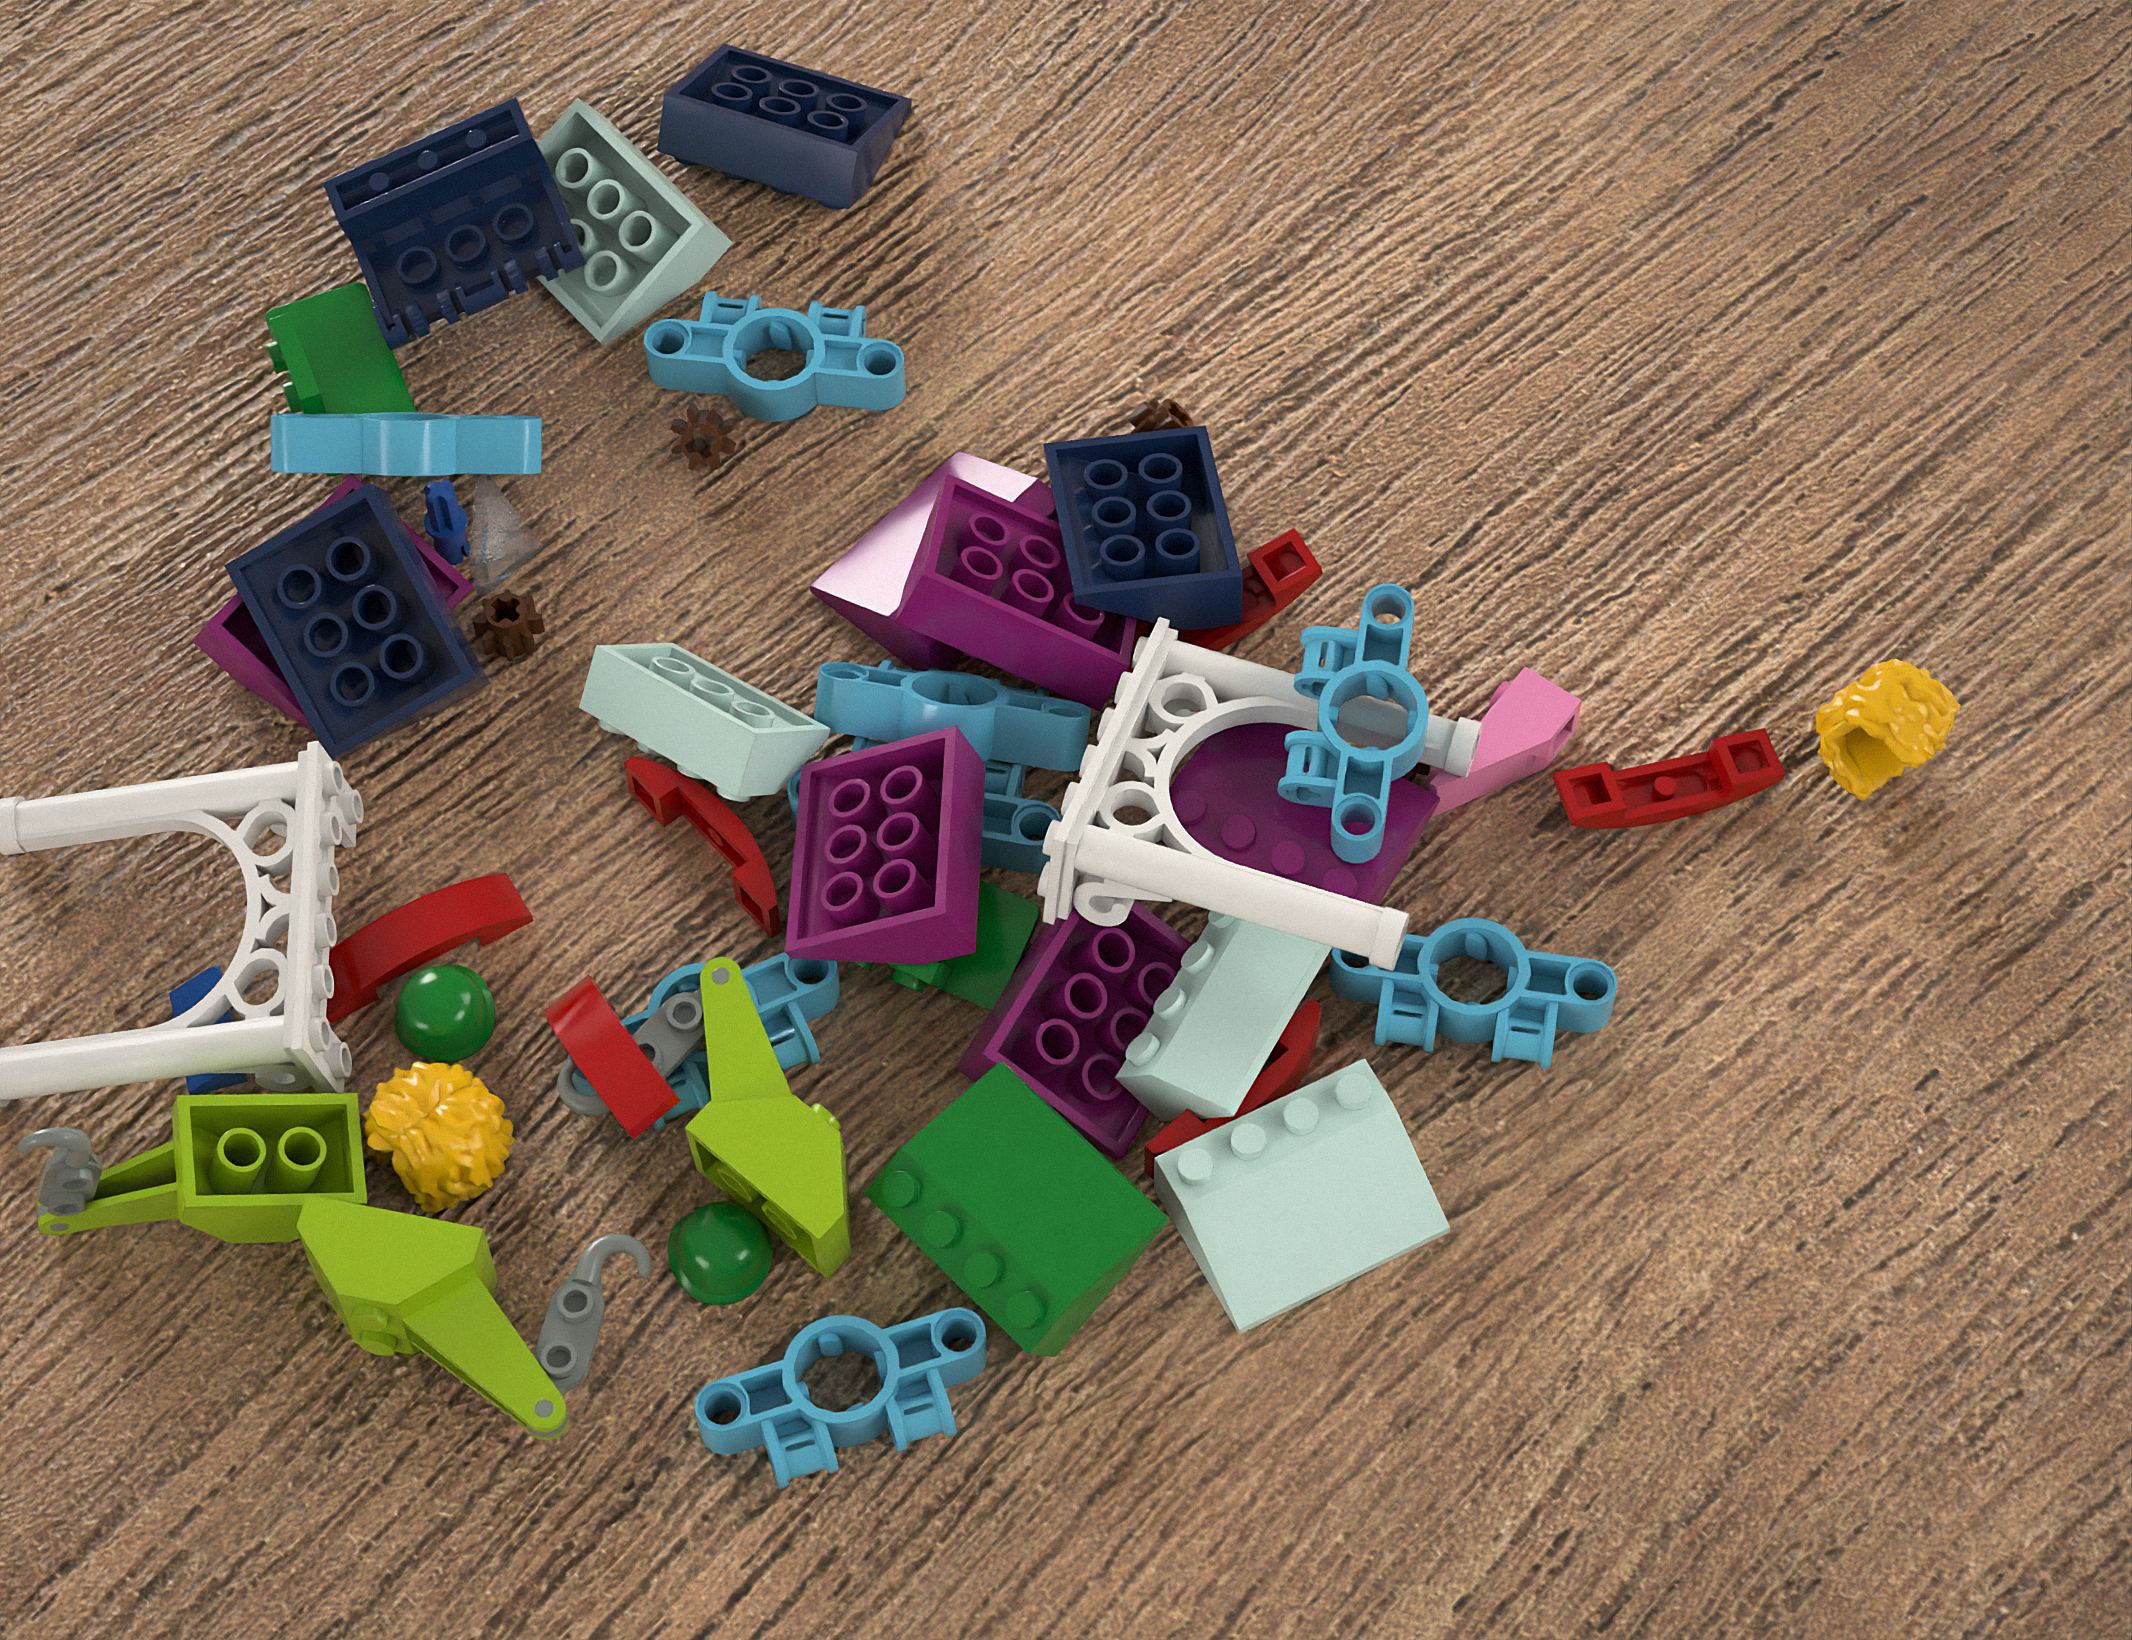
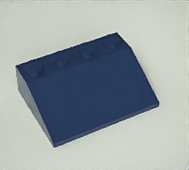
[657,44,912,209]
[1043,425,1243,631]
[224,482,490,761]

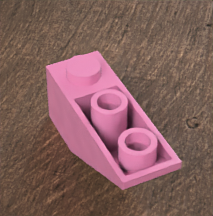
[1425,667,1582,817]

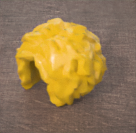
[1815,659,1961,801]
[361,1062,516,1213]

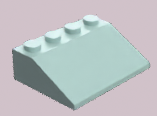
[536,98,733,345]
[1154,1058,1450,1334]

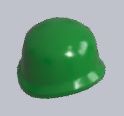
[394,964,496,1063]
[667,1201,773,1306]

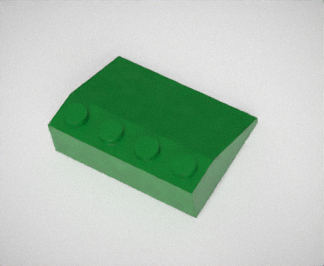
[864,1061,1171,1357]

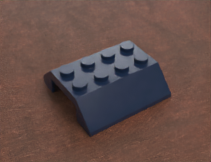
[322,97,587,351]

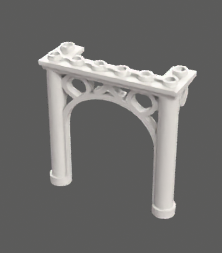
[1037,617,1483,971]
[0,741,364,1107]

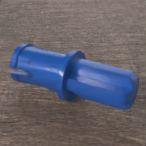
[424,479,470,565]

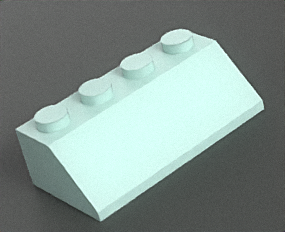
[579,642,831,802]
[1115,910,1332,1122]

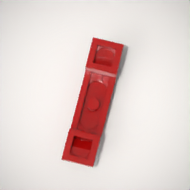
[1126,528,1323,673]
[1552,728,1785,829]
[624,756,781,939]
[326,873,533,1024]
[544,974,681,1139]
[1144,999,1321,1179]

